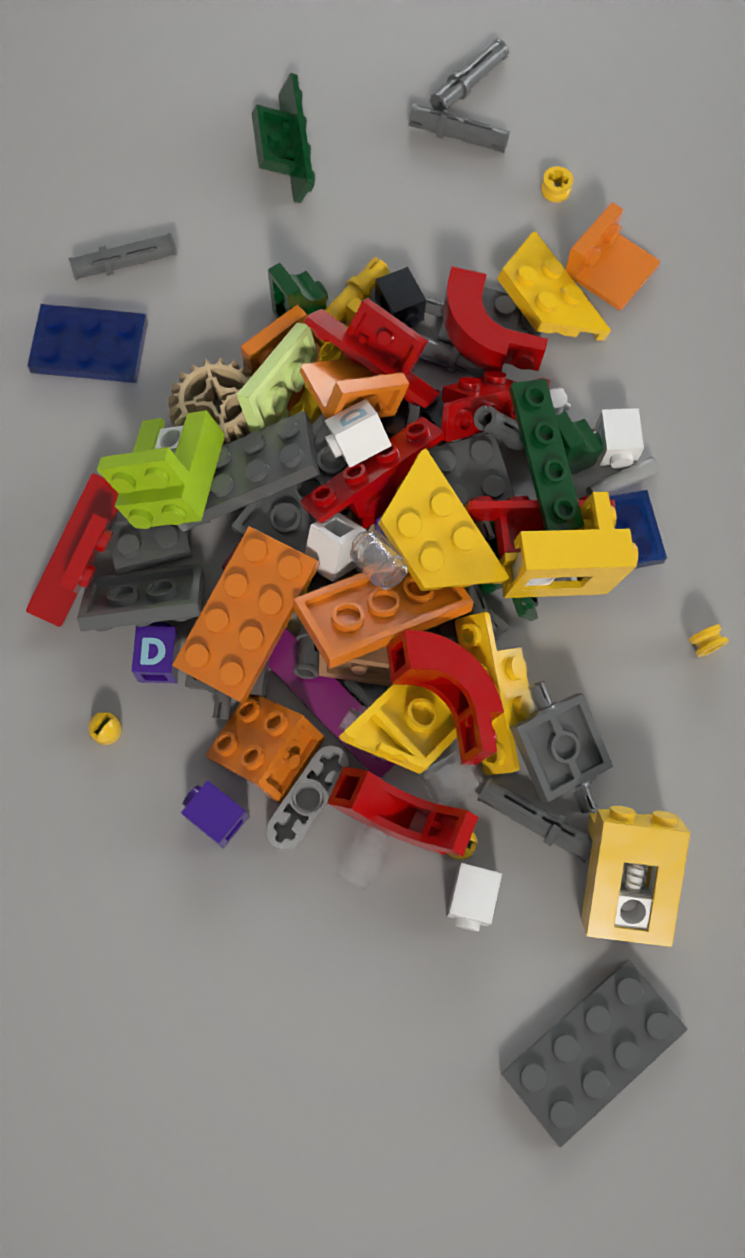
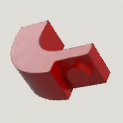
[443,266,548,372]
[386,629,504,765]
[327,766,479,857]

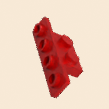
[304,299,440,408]
[441,371,550,442]
[300,417,445,529]
[26,473,119,627]
[464,495,616,558]

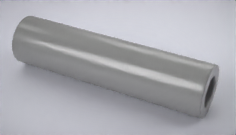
[586,456,660,497]

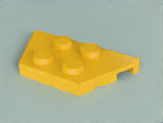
[497,231,612,341]
[378,449,510,591]
[338,684,457,774]

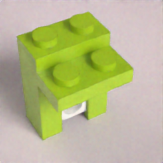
[97,410,225,529]

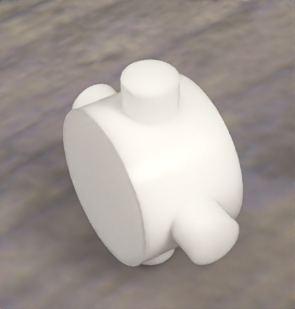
[550,387,571,415]

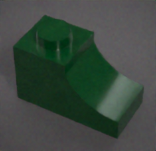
[268,263,328,318]
[556,411,603,475]

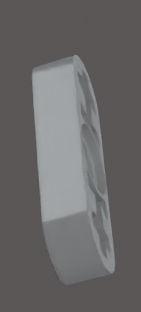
[266,746,349,852]

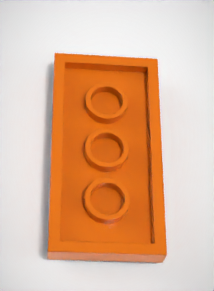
[172,526,320,704]
[293,558,474,669]

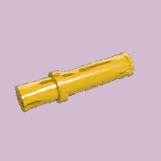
[310,257,390,347]

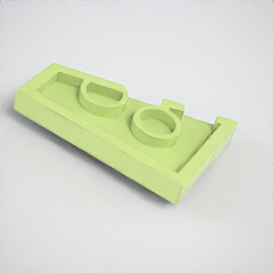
[236,322,318,433]

